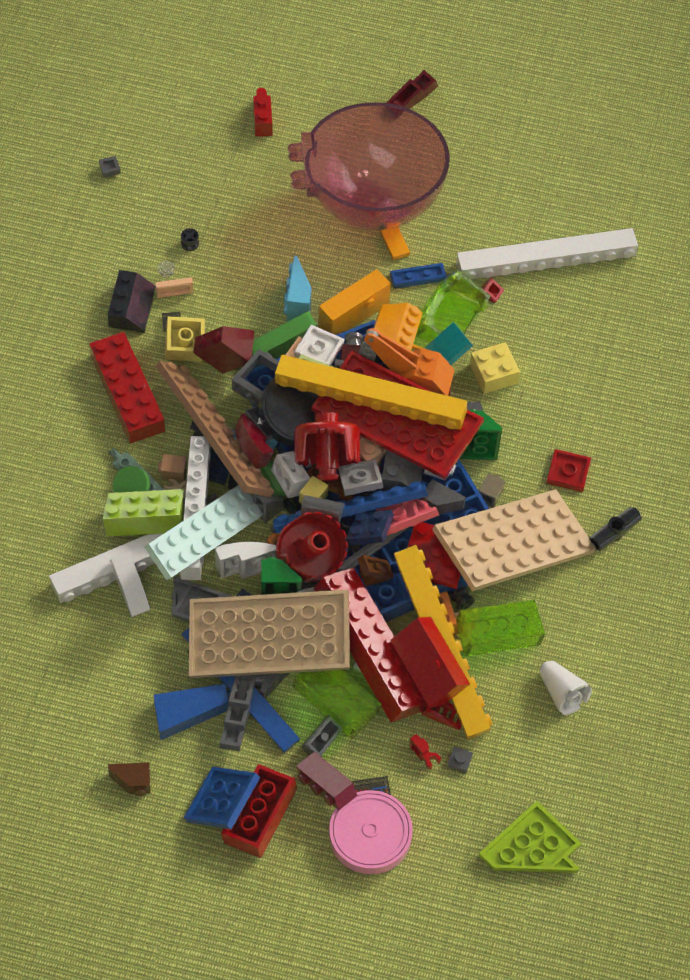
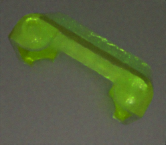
[416,269,491,343]

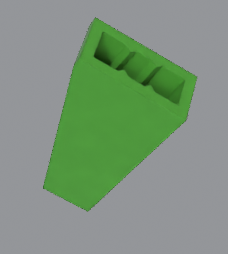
[252,311,317,359]

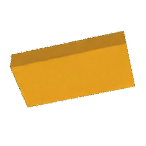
[380,225,410,261]

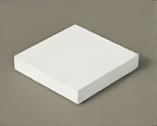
[294,325,345,366]

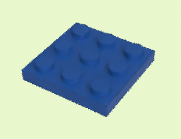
[184,767,260,829]

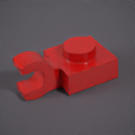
[409,734,441,770]

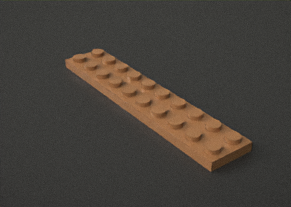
[155,361,274,497]

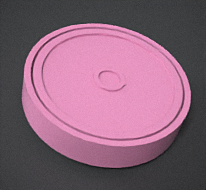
[329,790,413,874]

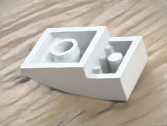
[215,542,277,579]

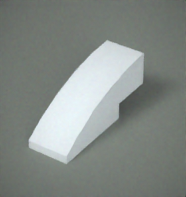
[110,551,150,617]

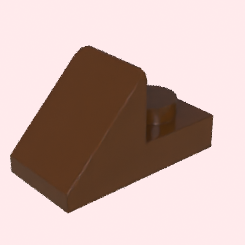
[358,555,394,586]

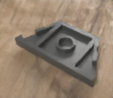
[172,576,234,623]

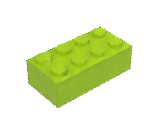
[103,489,186,536]

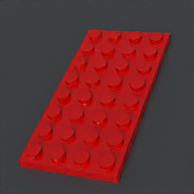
[312,351,484,480]

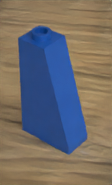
[154,684,231,740]

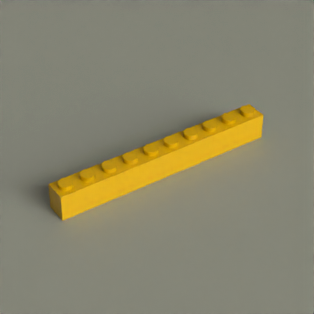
[275,355,467,430]
[394,545,493,740]

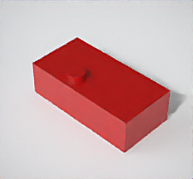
[390,617,470,708]
[221,764,297,858]

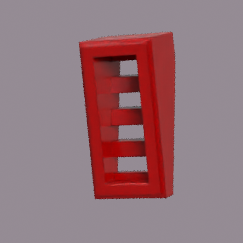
[421,702,462,730]

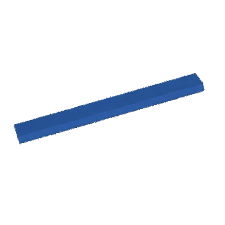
[182,628,300,753]

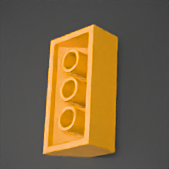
[373,303,423,350]

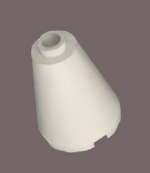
[539,661,592,715]

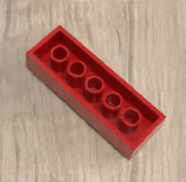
[89,332,165,444]

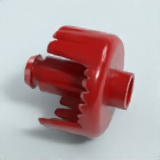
[294,413,360,481]
[276,512,348,583]

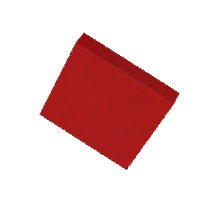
[546,449,592,492]

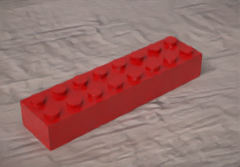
[313,568,427,723]

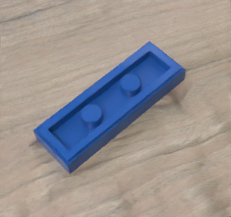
[390,263,447,289]

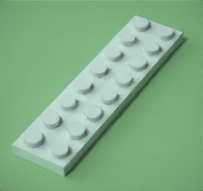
[144,485,263,580]

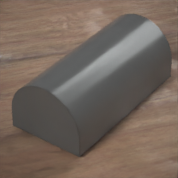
[301,495,345,523]
[302,715,343,756]

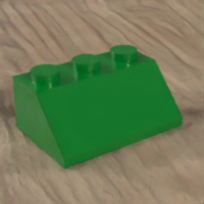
[460,409,502,460]
[261,557,302,595]

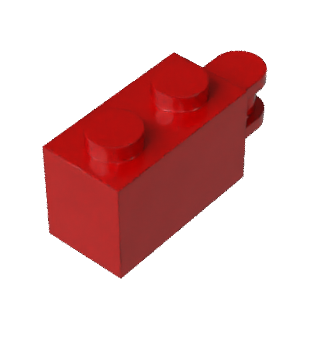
[253,87,273,137]

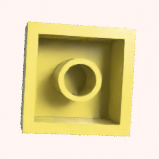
[165,316,205,362]
[470,342,520,394]

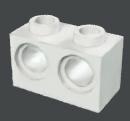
[271,451,310,498]

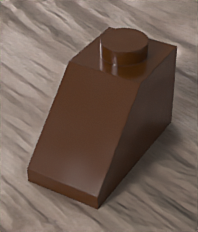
[108,762,151,796]

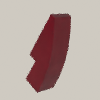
[386,70,438,115]
[234,414,274,469]

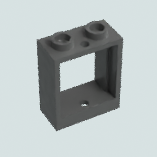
[232,349,279,406]

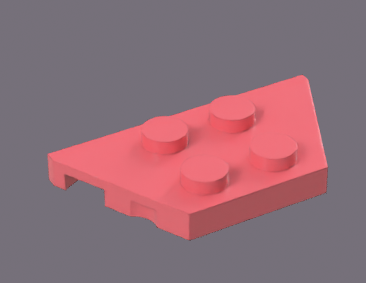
[376,499,439,535]

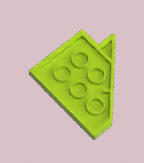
[478,801,581,873]

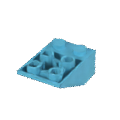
[284,256,312,322]

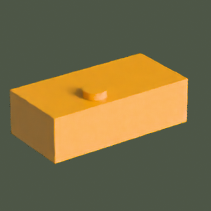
[318,269,391,335]

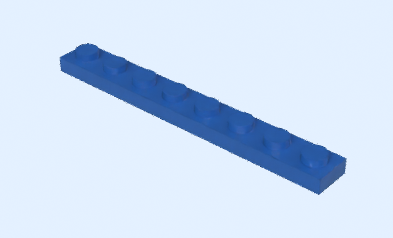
[273,482,428,534]

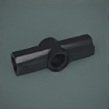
[589,507,642,551]

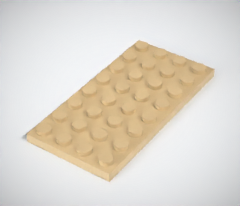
[432,489,596,592]
[189,590,350,678]

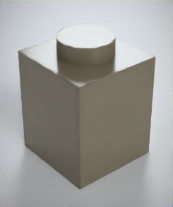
[478,473,505,508]

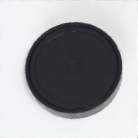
[258,378,319,448]

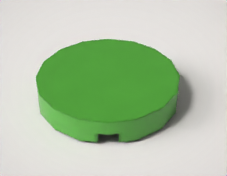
[113,466,150,493]

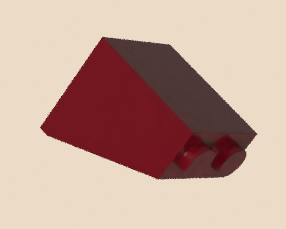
[193,326,254,374]

